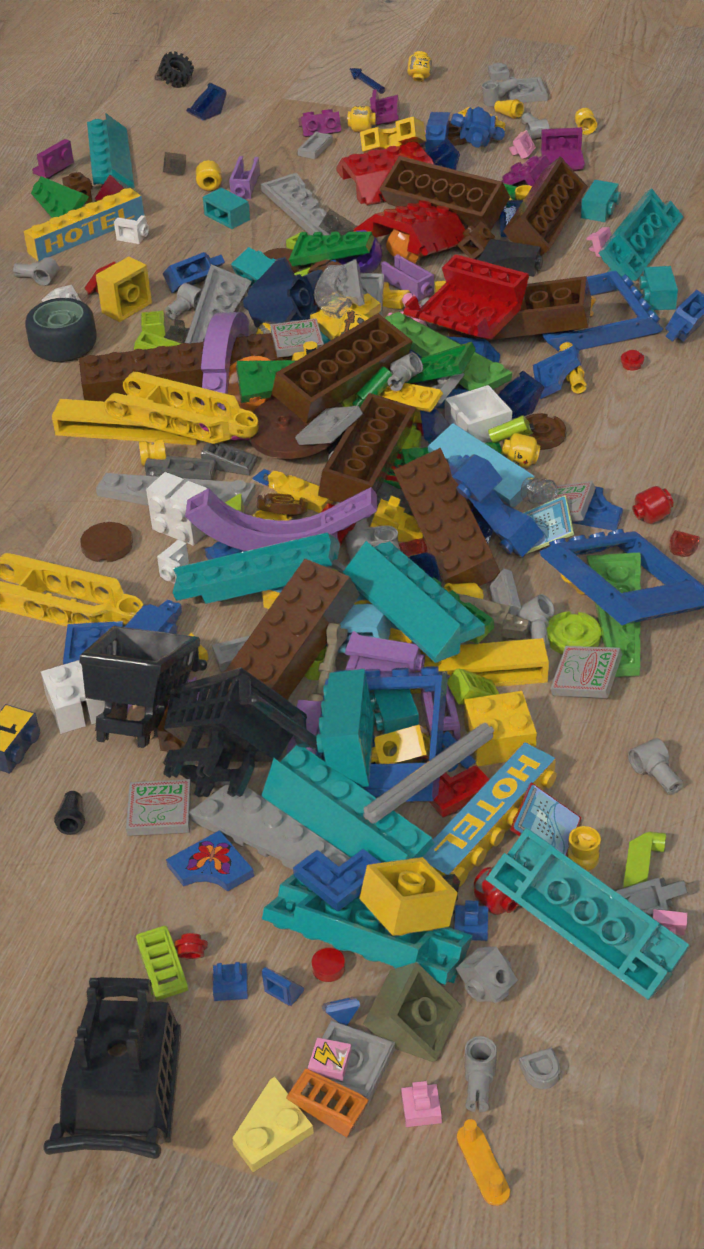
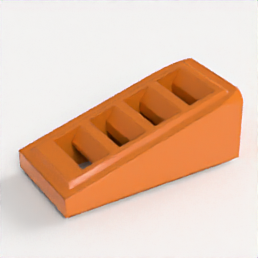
[286,1068,369,1138]

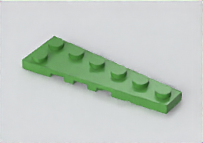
[385,311,512,391]
[586,552,641,677]

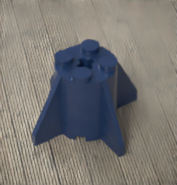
[243,257,323,329]

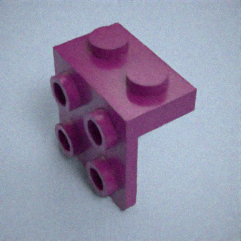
[541,127,585,171]
[502,155,550,186]

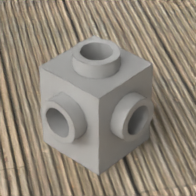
[455,947,518,1003]

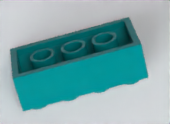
[317,669,375,787]

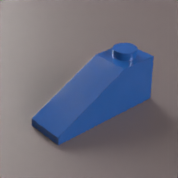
[425,112,450,158]

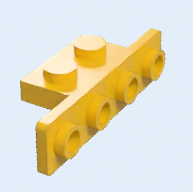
[379,383,443,424]

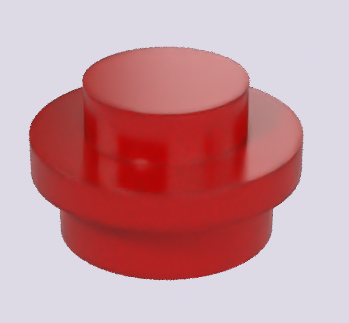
[621,350,644,371]
[174,933,208,959]

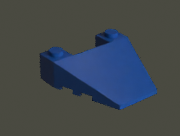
[447,454,544,557]

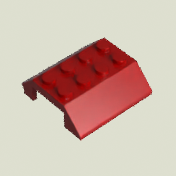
[336,142,433,206]
[353,200,465,256]
[403,254,529,339]

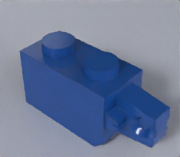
[162,252,225,293]
[665,289,704,342]
[125,599,182,634]

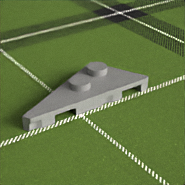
[318,259,365,306]

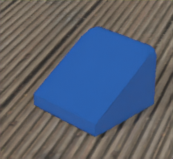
[262,967,304,1006]

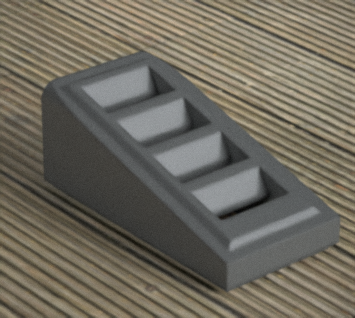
[201,442,257,475]

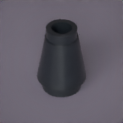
[54,791,85,835]

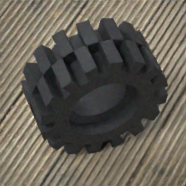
[158,51,194,88]

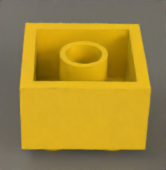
[96,256,152,322]
[464,691,537,766]
[359,857,458,936]

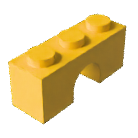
[360,116,426,153]

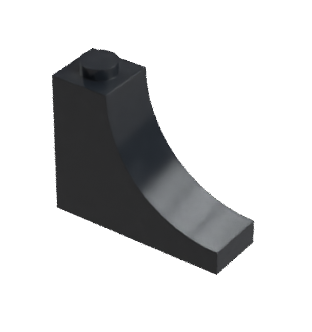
[478,239,543,277]

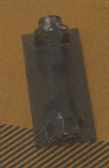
[319,208,357,235]

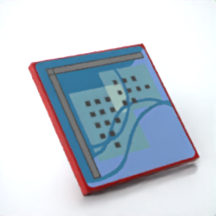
[510,782,581,856]

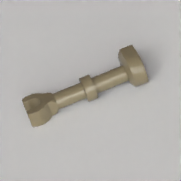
[308,623,348,701]

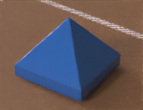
[322,997,360,1025]

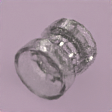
[521,477,557,505]

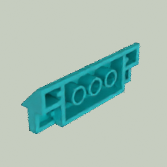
[87,113,135,188]
[598,188,684,281]
[172,532,340,604]
[343,541,485,663]
[261,745,435,863]
[485,828,691,1000]
[262,874,473,985]

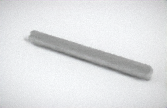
[363,723,494,823]

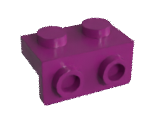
[369,89,400,125]
[298,109,341,137]
[32,139,74,178]

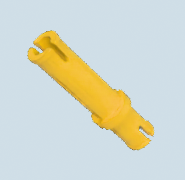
[559,342,587,394]

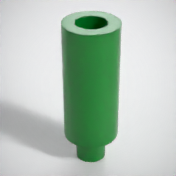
[352,366,392,408]

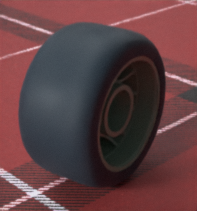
[25,298,97,362]

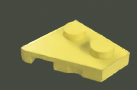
[232,1077,314,1172]

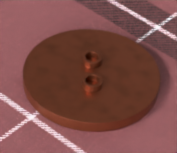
[249,397,343,459]

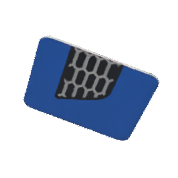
[252,469,271,486]

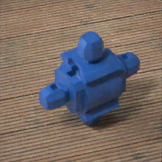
[451,106,505,148]

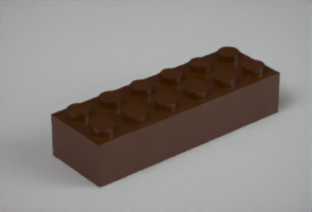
[379,156,510,231]
[503,156,588,256]
[447,276,592,341]
[272,313,413,423]
[318,393,416,503]
[393,448,500,586]
[216,559,360,711]

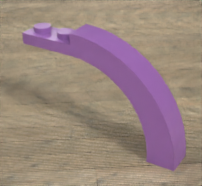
[201,312,249,411]
[185,487,377,551]

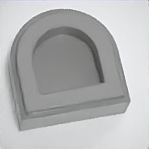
[519,1047,560,1089]

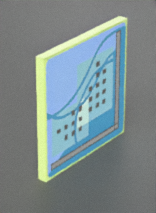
[523,495,574,554]

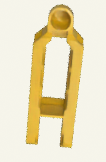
[104,372,259,444]
[0,553,144,627]

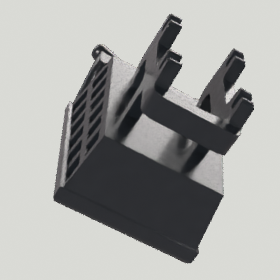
[79,626,207,748]
[163,667,317,797]
[43,977,181,1159]

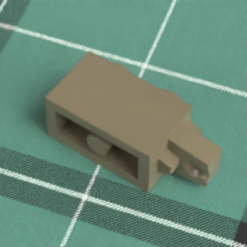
[457,593,529,643]

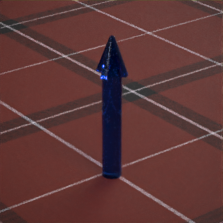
[349,68,385,94]

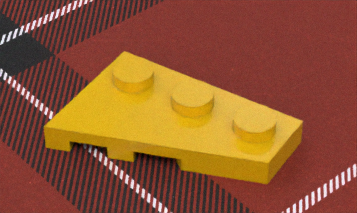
[310,293,381,340]

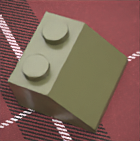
[363,962,462,1062]

